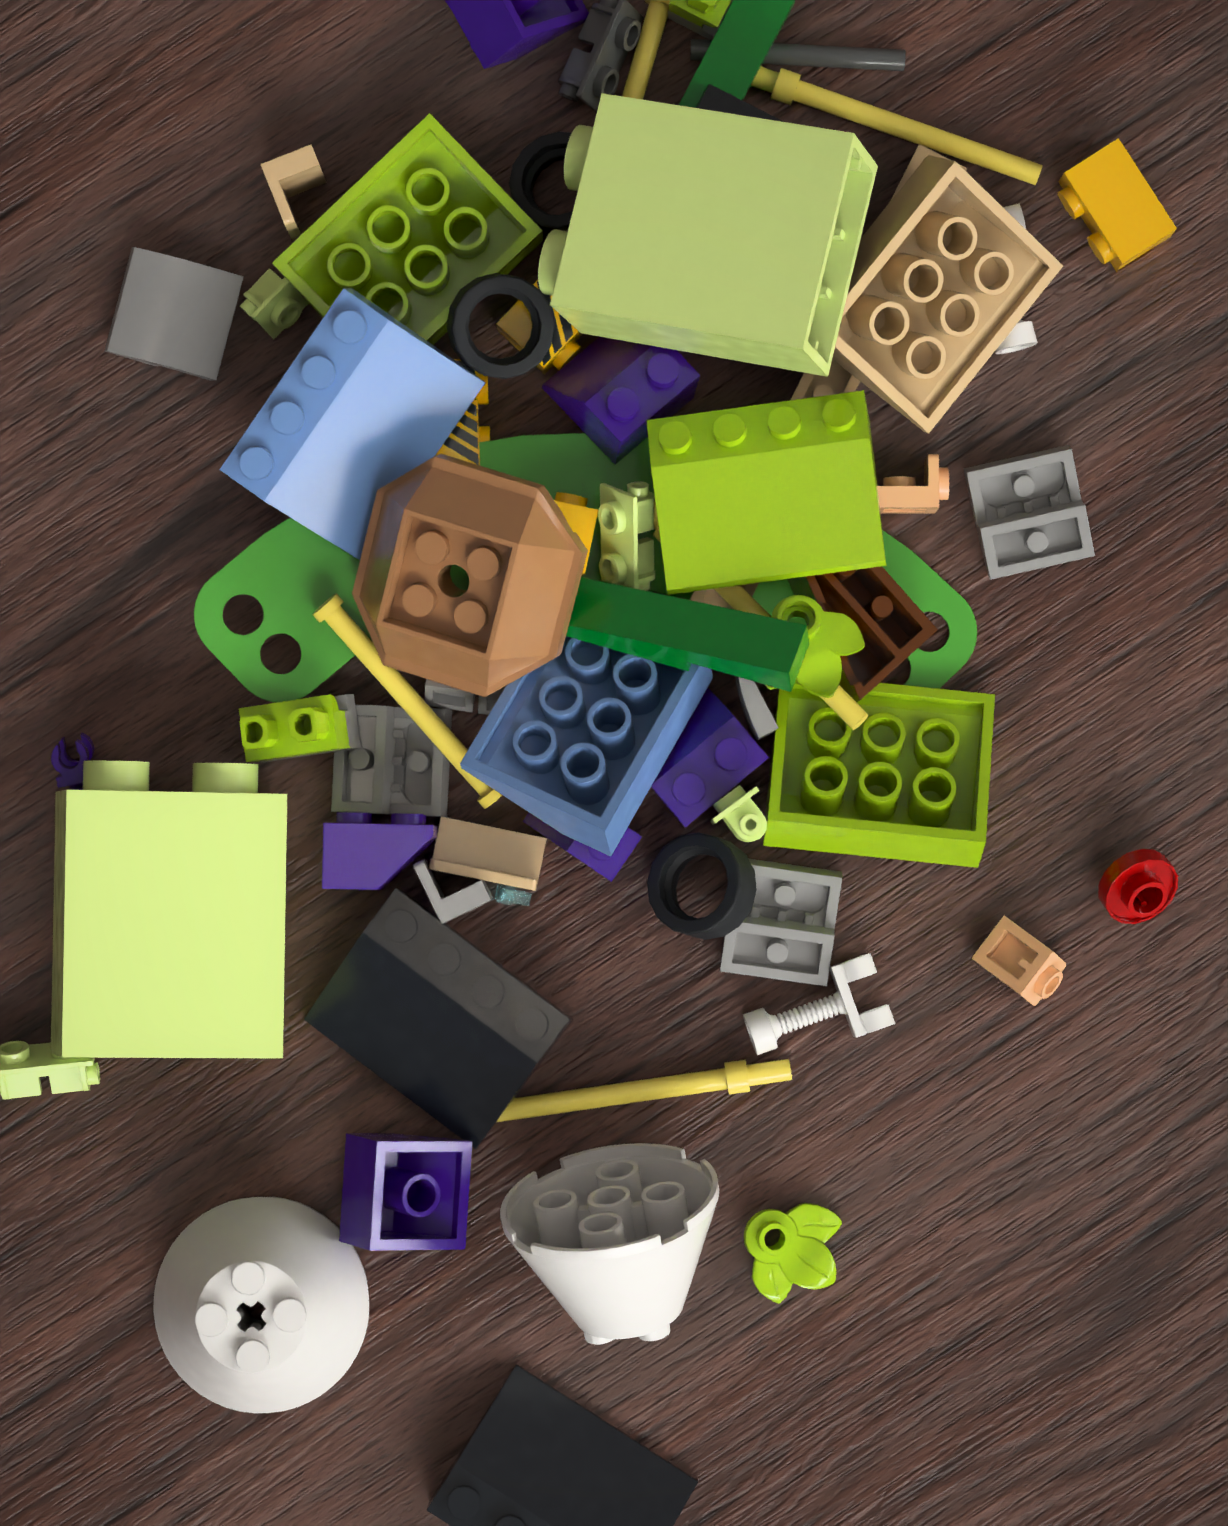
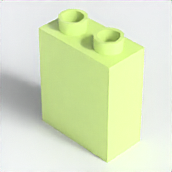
[538,93,878,377]
[51,760,287,1058]

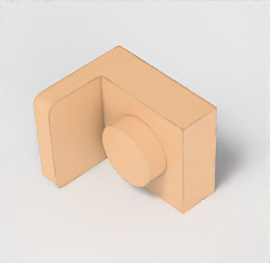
[877,454,949,514]
[972,915,1066,1006]

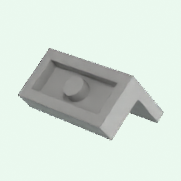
[413,860,494,924]

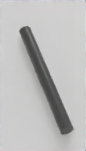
[690,39,906,71]

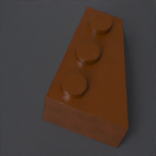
[787,566,938,702]

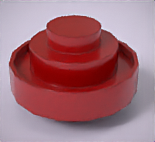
[1098,849,1178,924]

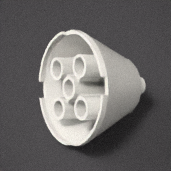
[500,1143,719,1345]
[153,1196,369,1413]

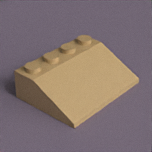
[832,155,1063,434]

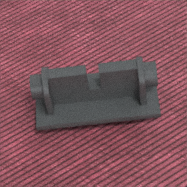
[558,0,644,113]

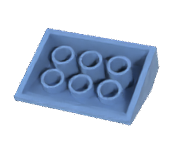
[219,288,486,560]
[460,636,713,857]

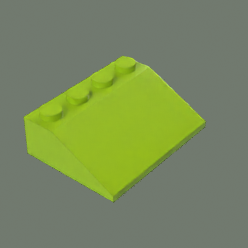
[272,113,543,345]
[647,390,886,595]
[763,681,995,868]

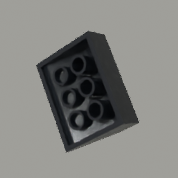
[304,888,573,1149]
[427,1364,698,1526]

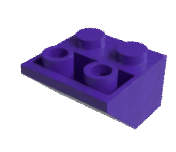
[322,812,438,890]

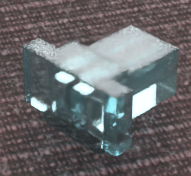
[495,884,532,906]

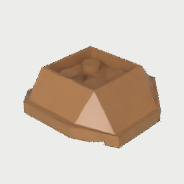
[352,454,588,697]

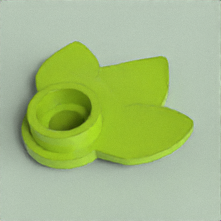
[765,595,865,698]
[744,1203,842,1304]

